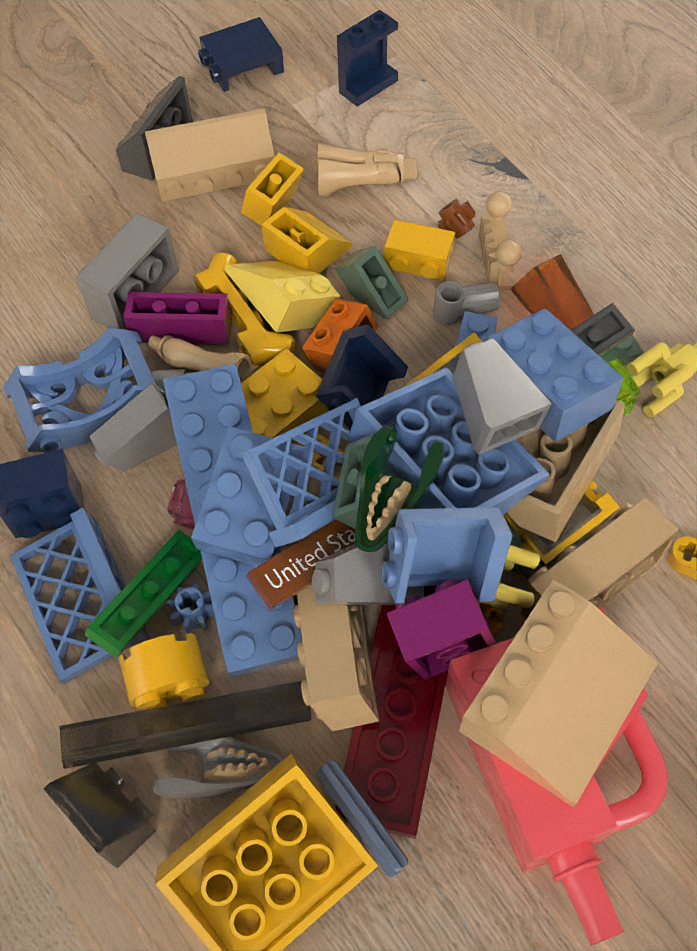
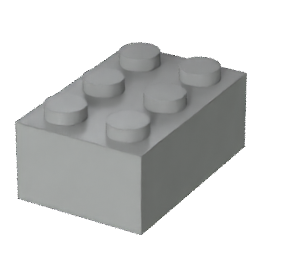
[76,213,179,330]

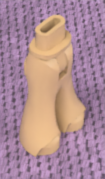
[317,142,417,197]
[148,335,261,383]

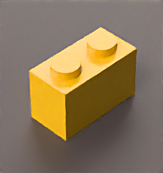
[240,152,304,226]
[384,219,455,281]

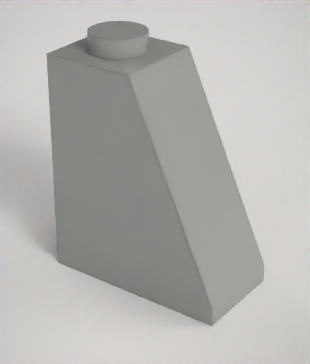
[453,338,552,455]
[89,383,177,472]
[312,542,424,605]

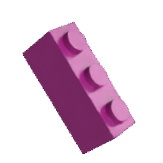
[123,292,232,345]

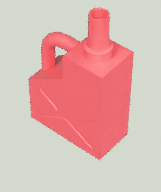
[445,607,668,946]

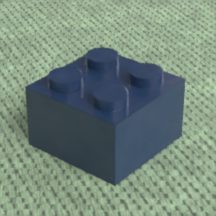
[0,449,85,538]

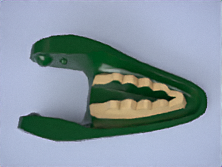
[355,426,445,552]

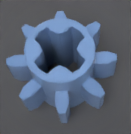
[167,583,215,633]

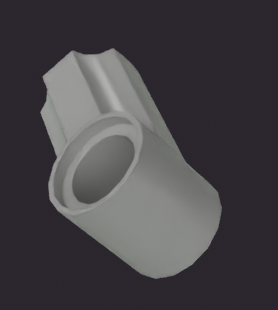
[433,281,500,325]

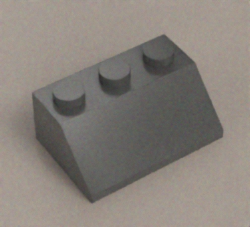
[116,76,193,181]

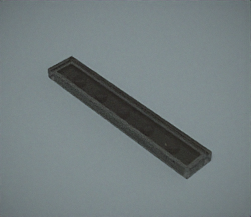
[59,681,311,769]

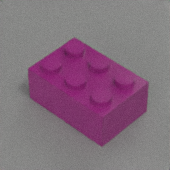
[386,579,496,680]

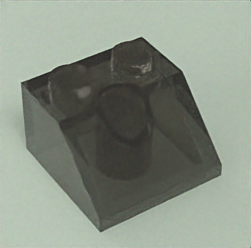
[43,762,156,869]

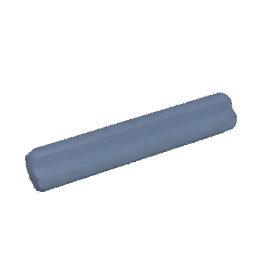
[316,760,409,877]

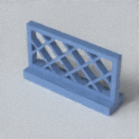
[241,398,361,548]
[10,508,150,684]

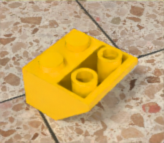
[261,207,352,274]

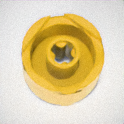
[119,633,209,715]

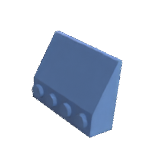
[348,368,550,515]

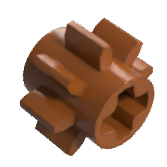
[437,199,476,239]

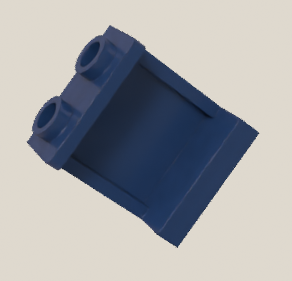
[337,10,398,107]
[198,17,284,92]
[316,324,408,430]

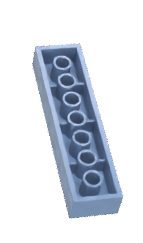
[163,363,302,678]

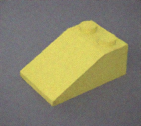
[224,261,341,333]

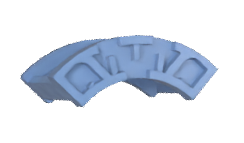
[3,327,156,453]

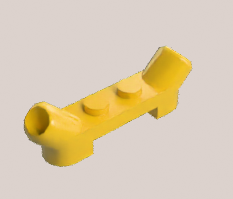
[193,252,295,367]

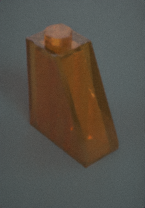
[511,254,594,330]

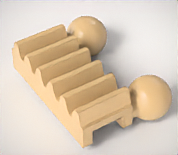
[479,191,522,290]

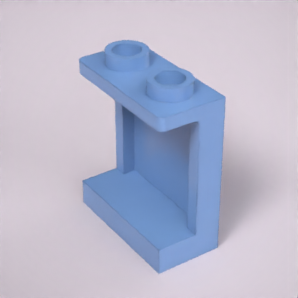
[382,507,513,603]

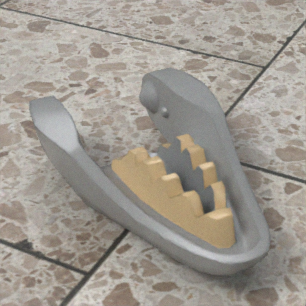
[153,724,284,799]

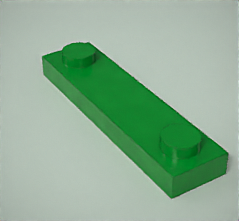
[85,530,203,658]

